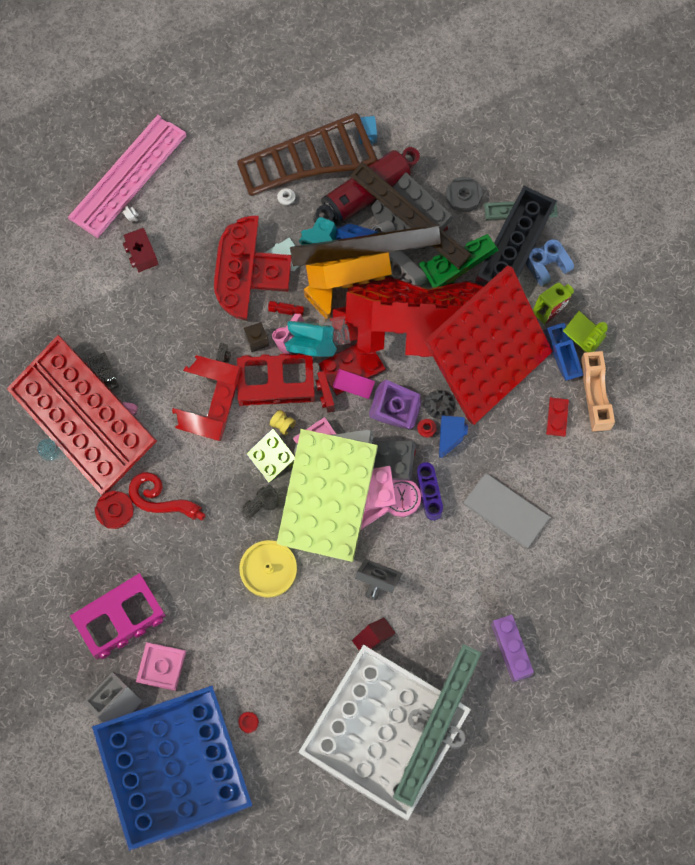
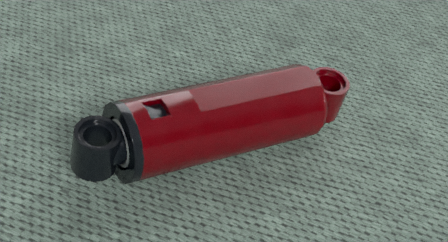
[313,147,420,225]

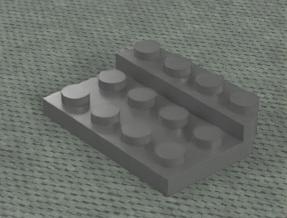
[372,173,454,251]

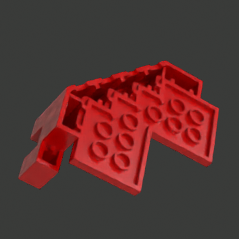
[332,276,484,357]

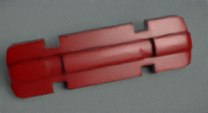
[268,301,304,316]

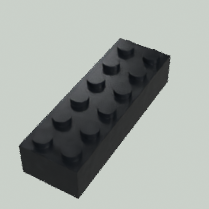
[475,186,557,286]

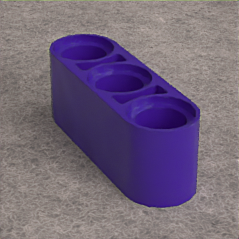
[417,462,443,521]

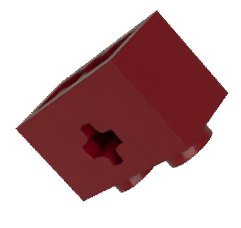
[122,227,159,273]

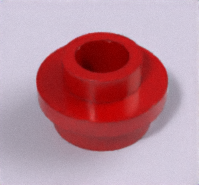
[417,419,436,438]

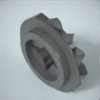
[424,389,455,419]

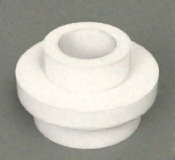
[277,188,295,206]
[122,206,139,223]

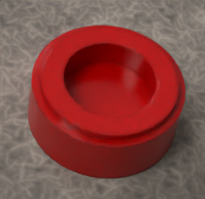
[238,712,259,733]

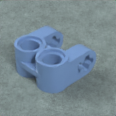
[526,240,574,286]

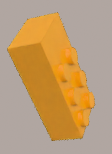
[306,252,392,289]

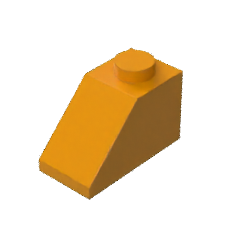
[304,285,333,321]

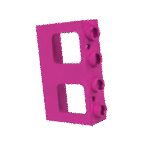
[70,573,166,660]

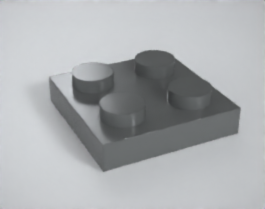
[374,441,416,480]

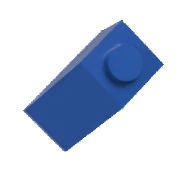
[439,416,468,458]

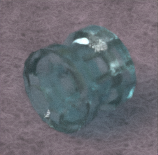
[37,439,59,461]

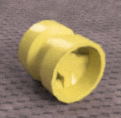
[269,410,296,436]

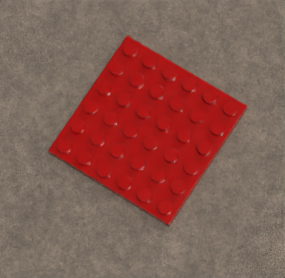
[424,266,553,425]

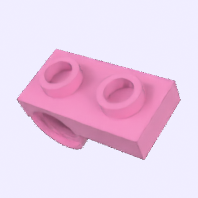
[272,314,304,354]

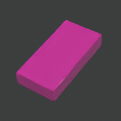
[333,369,375,399]

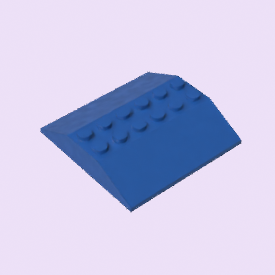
[92,686,252,851]

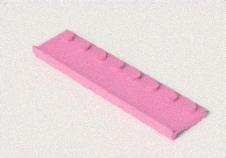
[68,115,186,238]

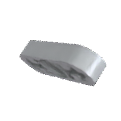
[408,709,465,749]

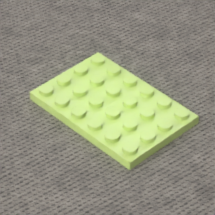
[277,429,378,562]

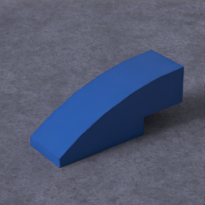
[544,323,584,381]

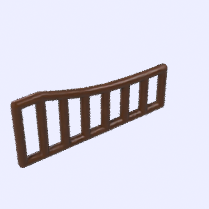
[237,113,378,196]

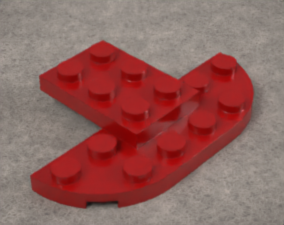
[214,216,292,321]

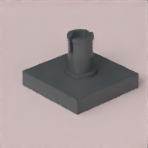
[355,559,402,600]

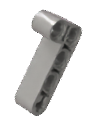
[371,220,427,286]

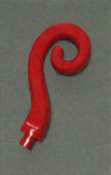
[129,472,206,521]

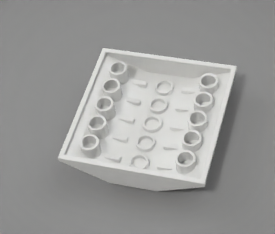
[298,645,471,820]

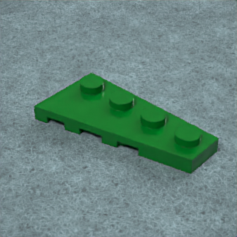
[419,234,498,288]

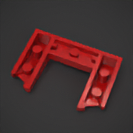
[172,355,242,441]

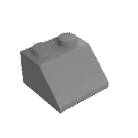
[84,672,142,722]

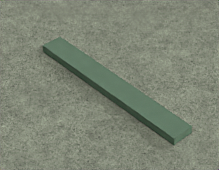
[393,644,482,808]

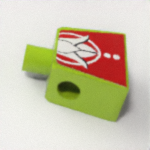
[533,283,574,325]

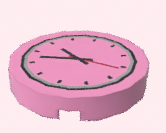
[387,480,421,517]

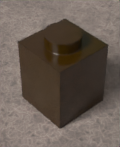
[244,322,269,352]

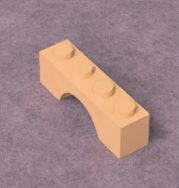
[580,351,615,432]

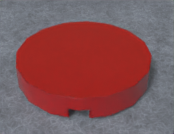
[95,491,134,529]

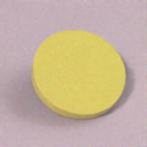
[239,540,297,598]

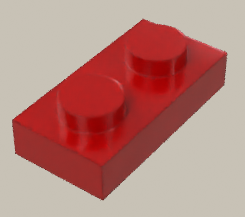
[315,371,335,413]
[546,397,569,437]

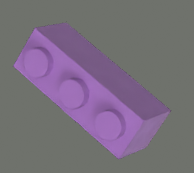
[491,615,534,682]

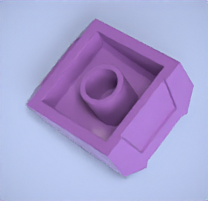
[369,380,421,429]

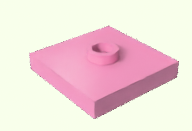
[136,642,186,691]

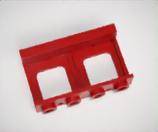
[237,353,315,406]

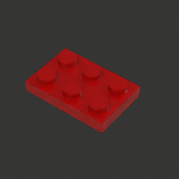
[318,344,386,396]

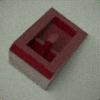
[352,617,396,651]

